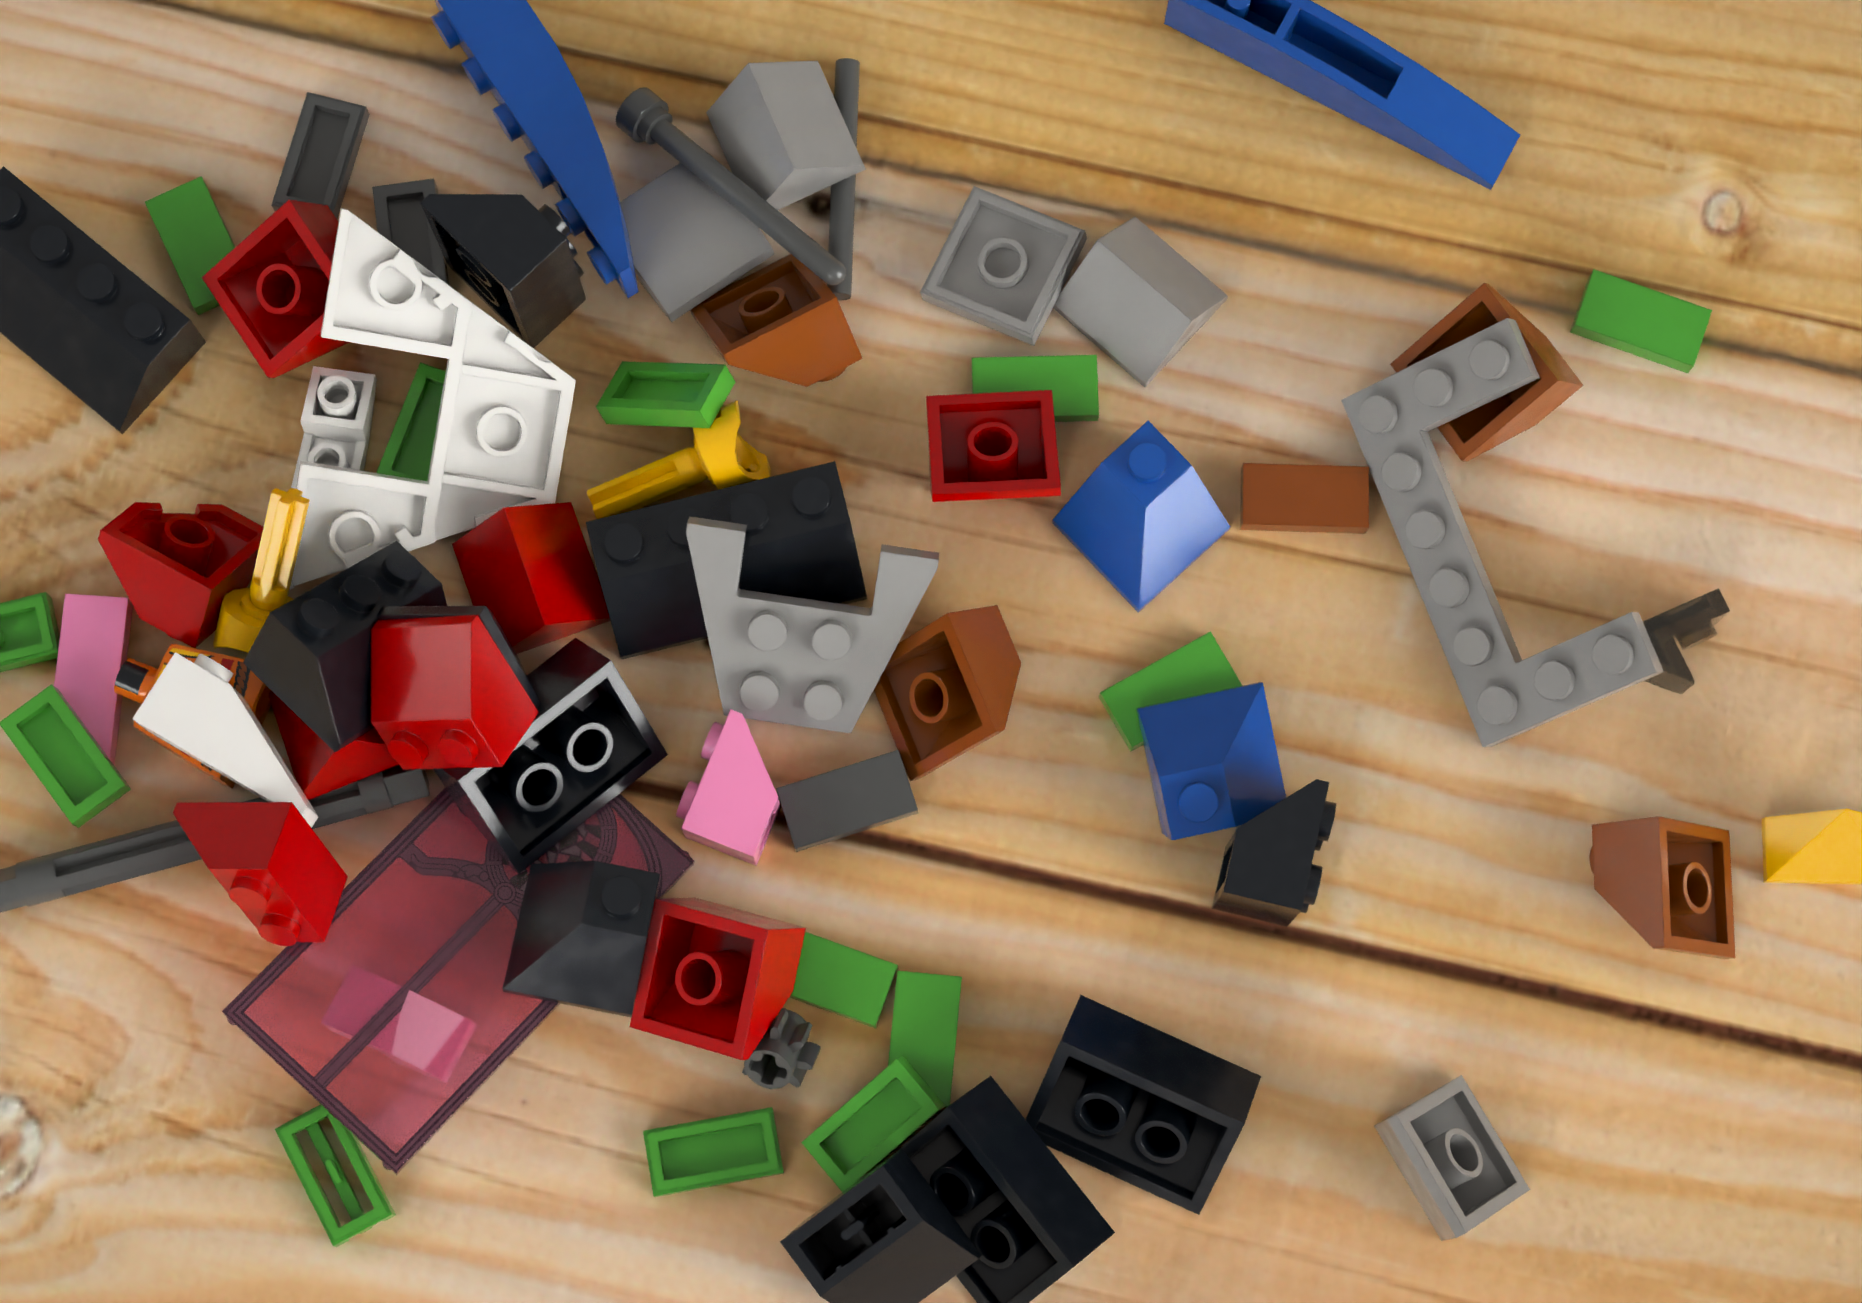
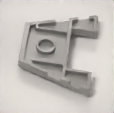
[686,516,939,733]

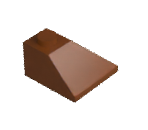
[690,254,863,387]
[1390,283,1584,462]
[874,605,1021,781]
[1589,816,1736,959]

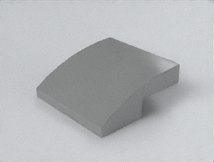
[620,163,774,322]

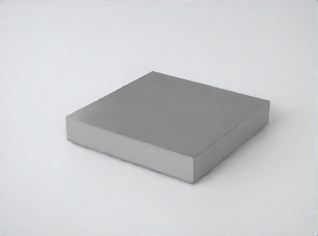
[920,186,1087,346]

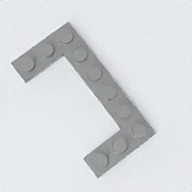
[1341,318,1664,747]

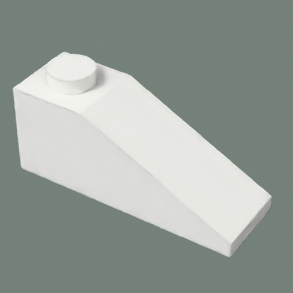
[132,652,318,828]

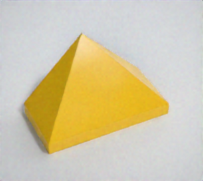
[1762,808,1862,885]

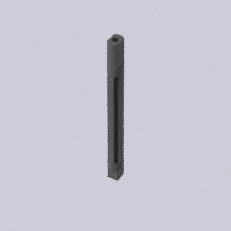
[0,765,430,913]

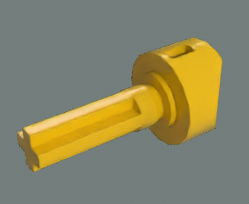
[587,400,771,519]
[213,488,310,653]

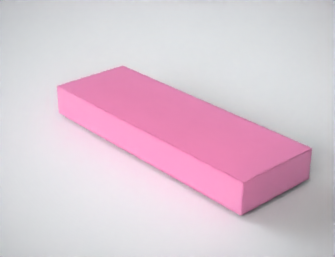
[54,594,133,765]

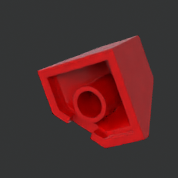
[98,502,263,648]

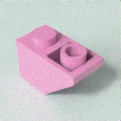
[676,709,781,866]

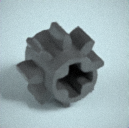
[742,1008,821,1090]

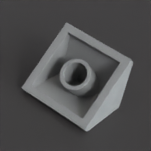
[706,61,866,210]
[1053,217,1228,387]
[1374,1075,1530,1241]

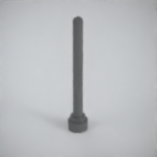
[616,87,846,285]

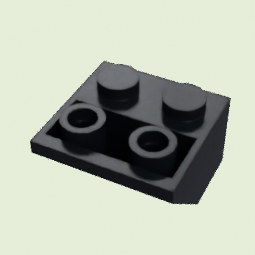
[1212,779,1336,927]
[780,1148,982,1303]

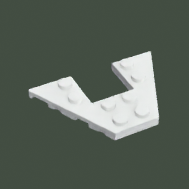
[290,208,576,589]

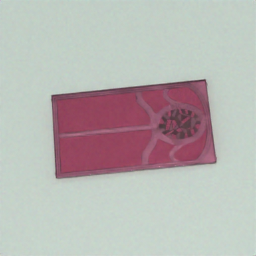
[222,788,695,1175]

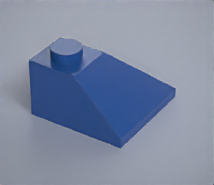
[1052,421,1230,613]
[1136,682,1286,840]

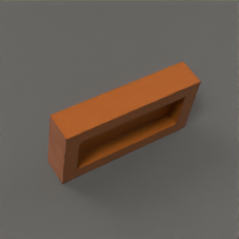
[1240,463,1369,534]

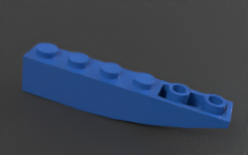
[431,0,639,298]
[1164,0,1520,190]

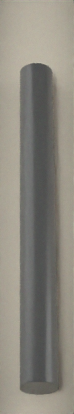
[827,58,860,300]

